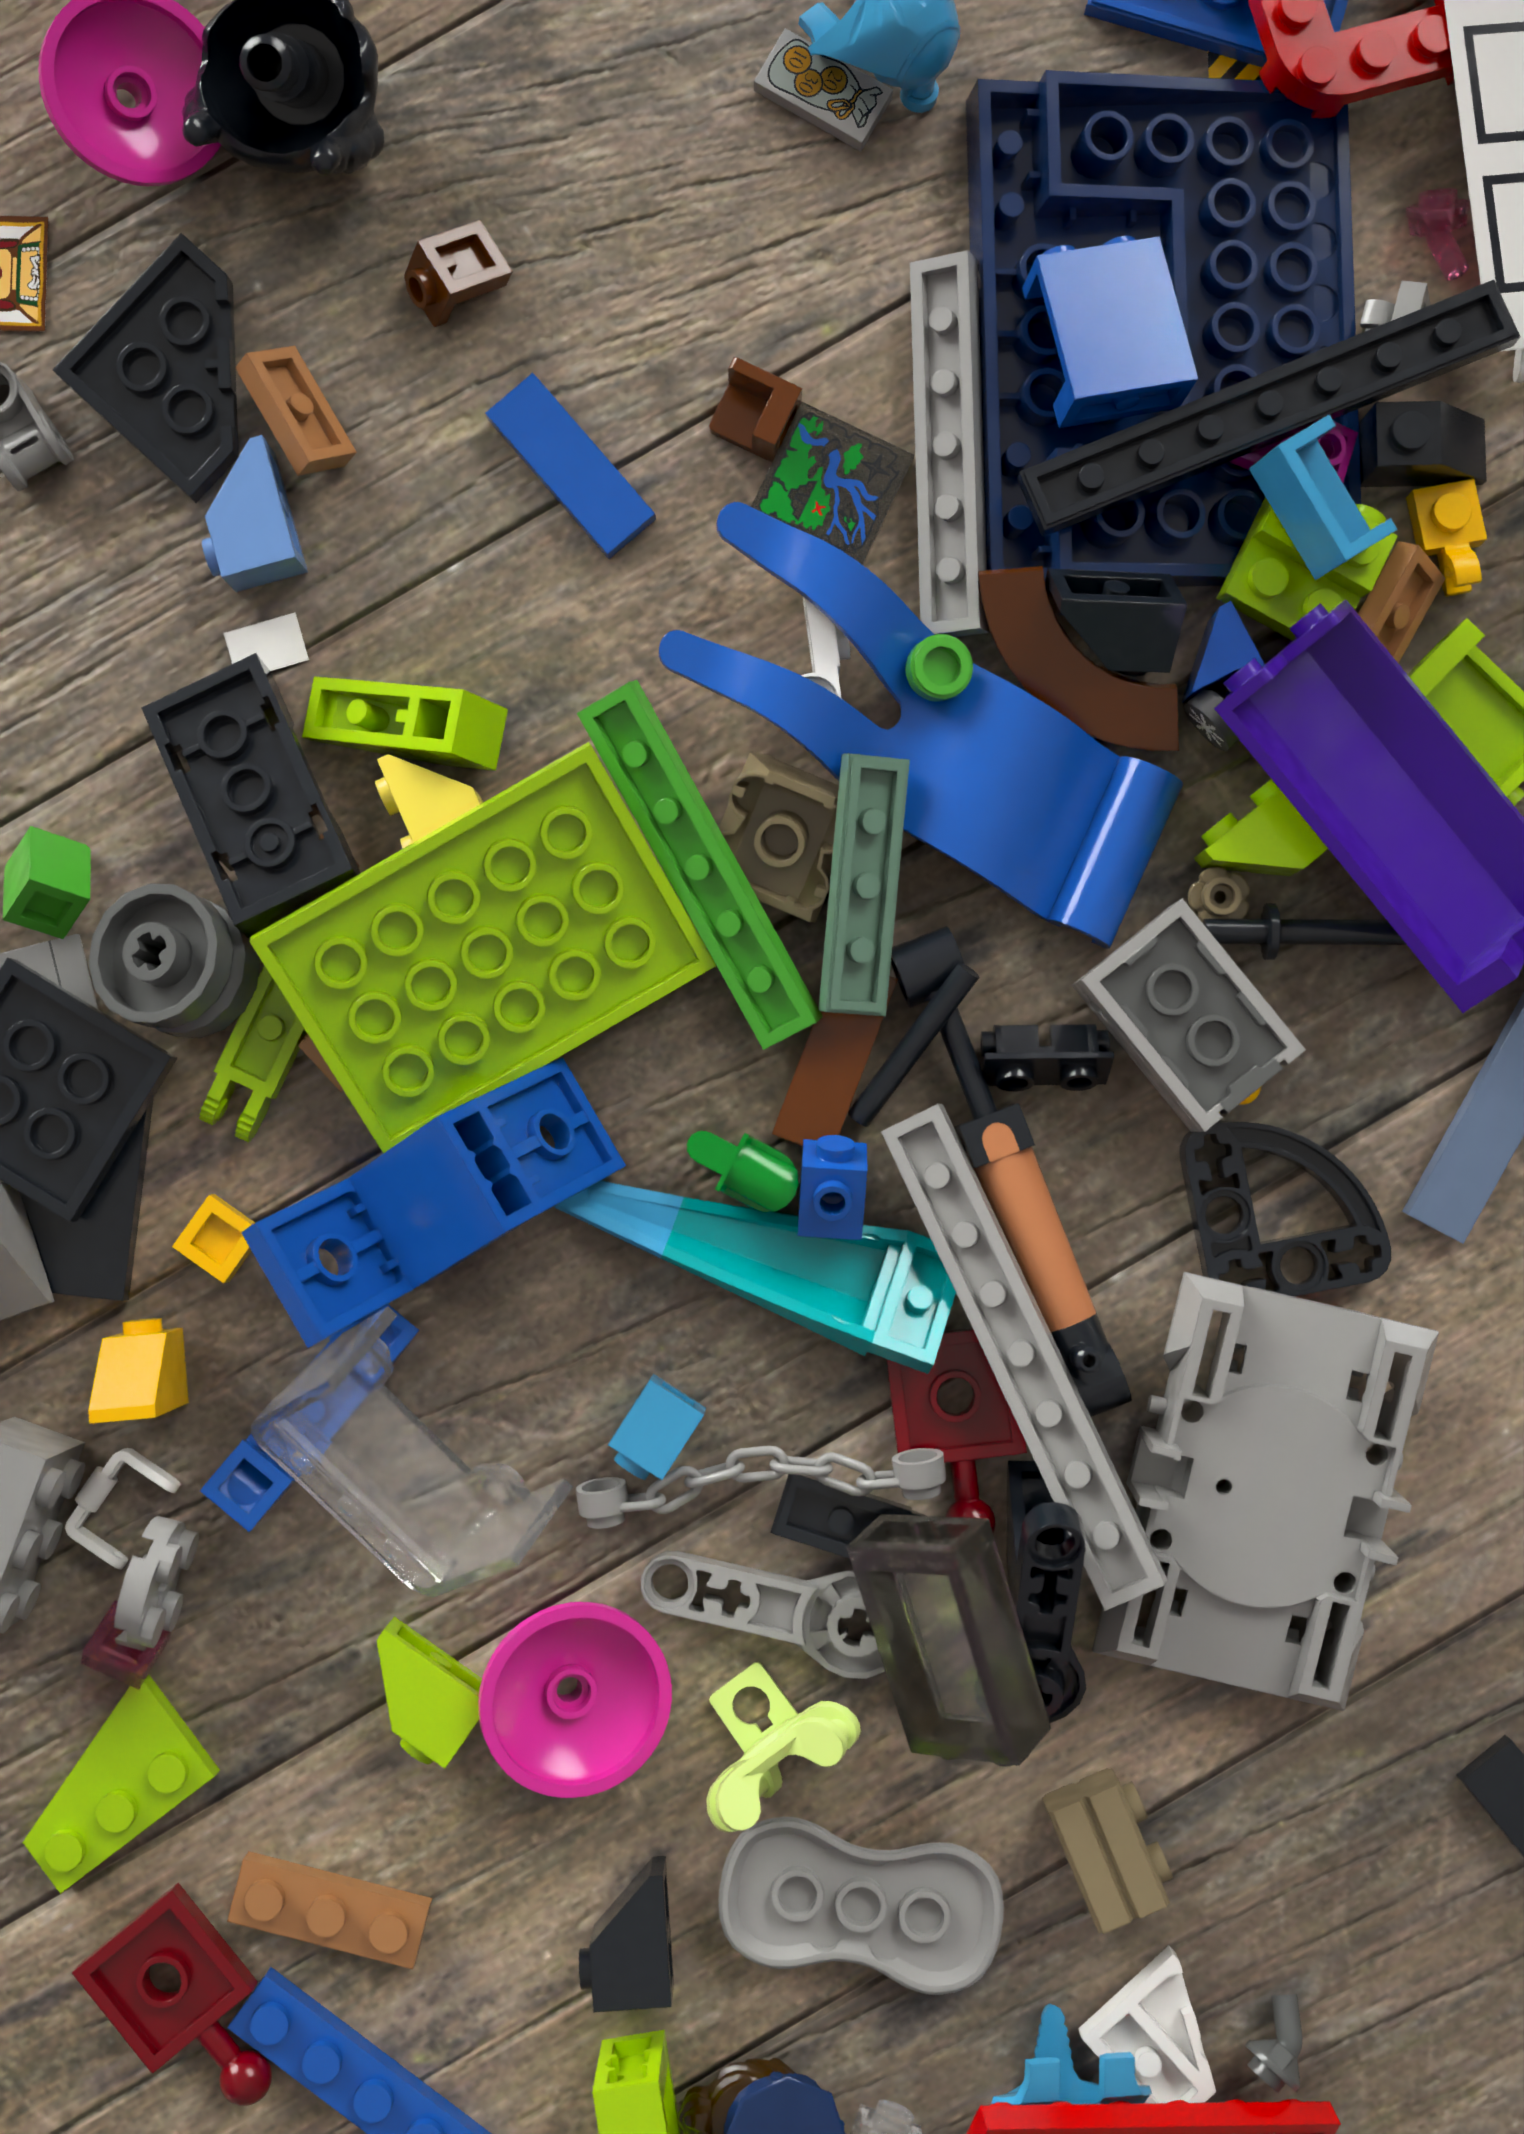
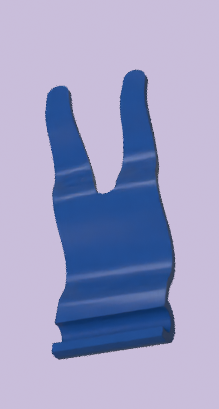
[659,502,1183,949]

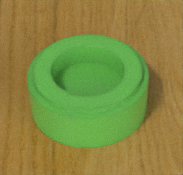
[905,634,973,701]

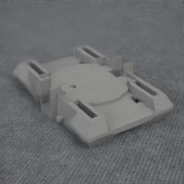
[1092,1272,1439,1711]

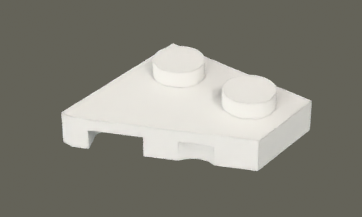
[1078,1945,1217,2103]

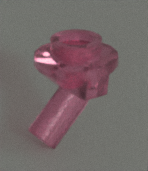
[1406,188,1470,281]

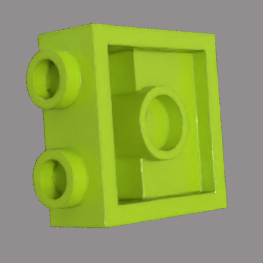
[1216,497,1398,641]

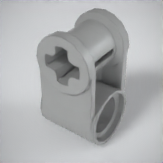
[0,362,74,492]

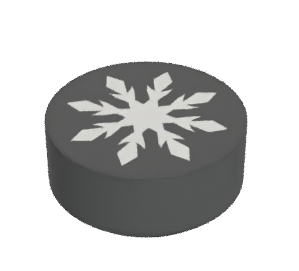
[1184,689,1239,751]

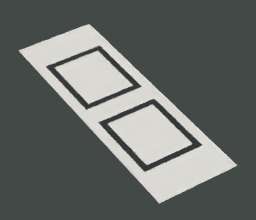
[1444,0,1524,351]

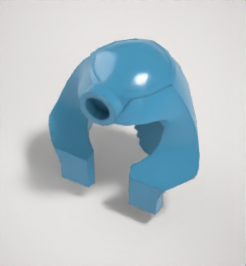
[798,0,961,113]
[991,2003,1152,2105]

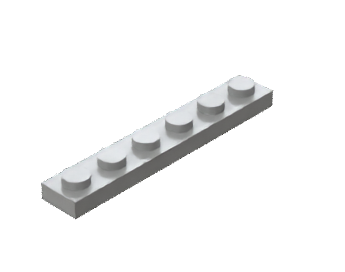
[910,250,989,637]

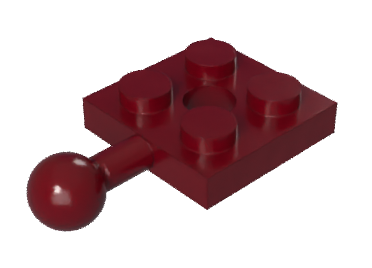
[886,1328,1027,1549]
[72,1883,272,2106]

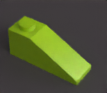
[302,676,508,771]

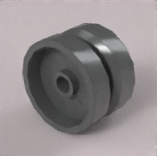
[88,884,261,1038]

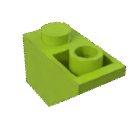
[1194,779,1328,876]

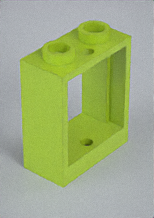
[592,2029,681,2134]

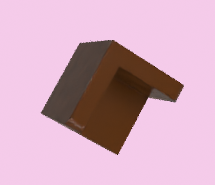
[709,357,802,464]

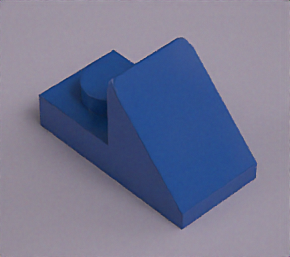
[1182,601,1265,703]

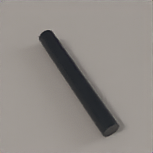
[848,962,980,1127]

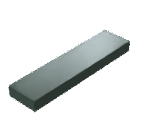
[818,753,910,1016]

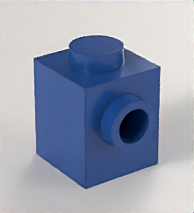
[798,1135,867,1240]

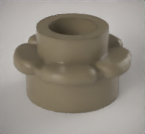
[1187,866,1250,923]

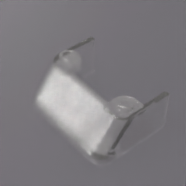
[251,1306,573,1597]

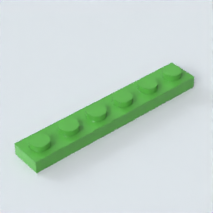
[577,680,823,1050]

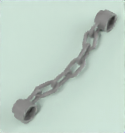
[576,1446,946,1529]

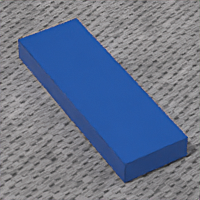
[485,373,656,559]

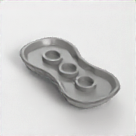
[718,1817,1004,1995]

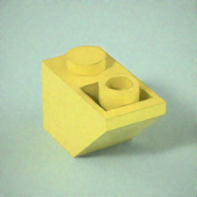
[375,754,483,848]

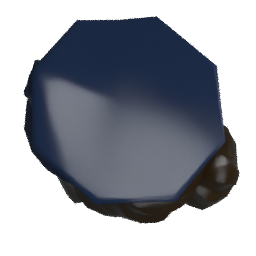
[678,2058,845,2134]

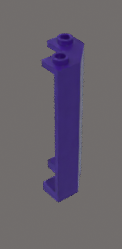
[1214,599,1524,1013]

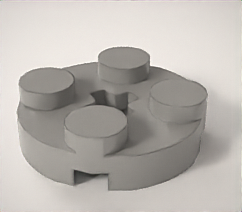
[114,1516,199,1651]

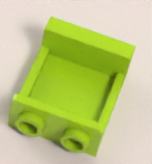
[1407,618,1524,806]

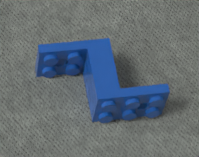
[241,1057,626,1348]

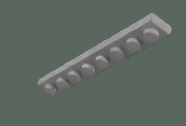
[881,1104,1168,1611]

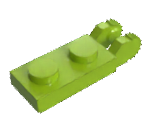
[199,966,307,1143]

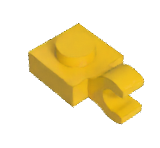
[1406,479,1487,597]

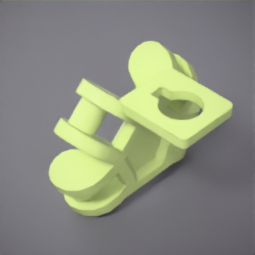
[707,1662,861,1832]

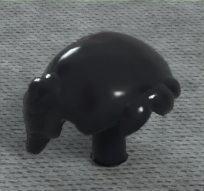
[182,0,385,175]

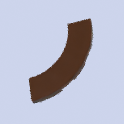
[979,566,1179,751]

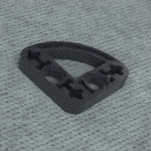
[1180,1122,1391,1297]

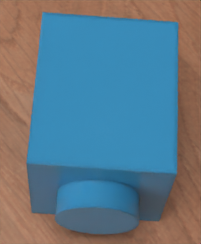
[608,1373,706,1480]

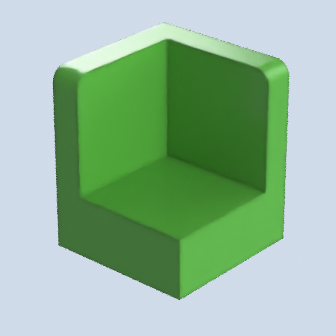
[2,826,91,939]

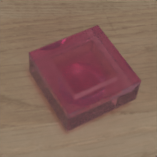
[81,1600,171,1690]

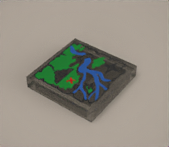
[751,402,915,566]

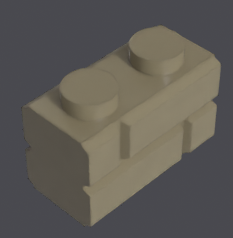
[1042,1768,1173,1934]

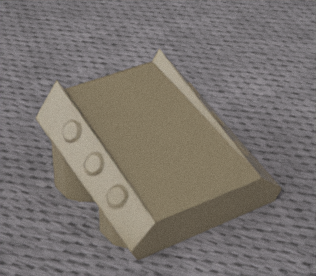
[719,752,839,922]

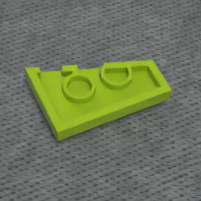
[22,1669,220,1894]

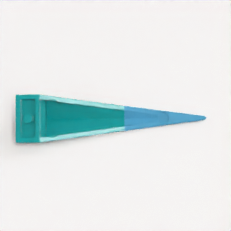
[554,1181,956,1374]

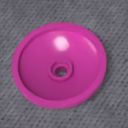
[38,0,221,186]
[478,1602,672,1798]

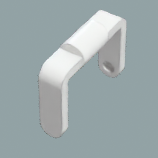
[65,1448,181,1570]

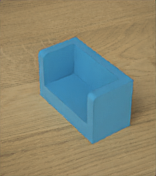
[1249,414,1397,580]

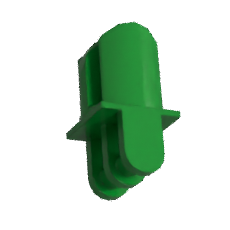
[687,1131,799,1212]

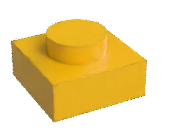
[172,1194,255,1284]

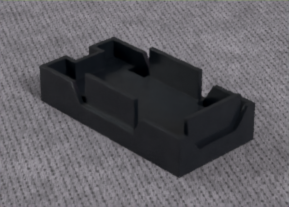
[141,653,360,939]

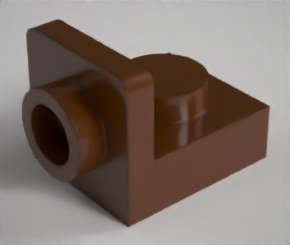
[404,220,513,327]

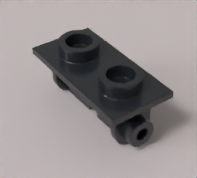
[980,1024,1114,1092]

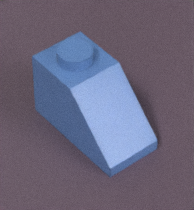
[202,435,308,592]

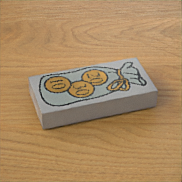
[754,28,893,152]

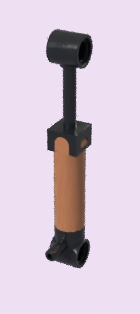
[891,926,1132,1417]

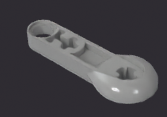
[641,1551,911,1679]

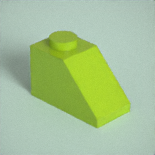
[376,1616,482,1769]

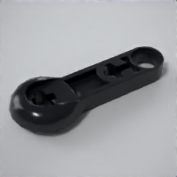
[977,1502,1086,1727]

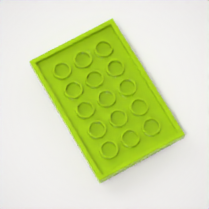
[249,742,716,1154]

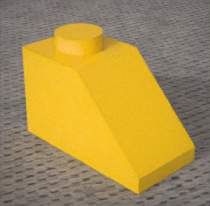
[88,1318,189,1424]

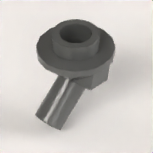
[1245,1994,1303,2093]

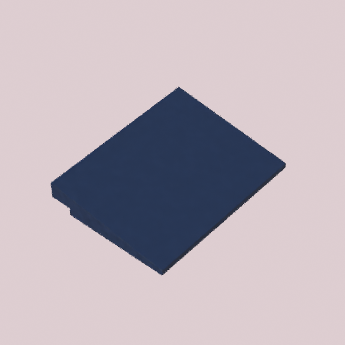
[966,70,1361,590]

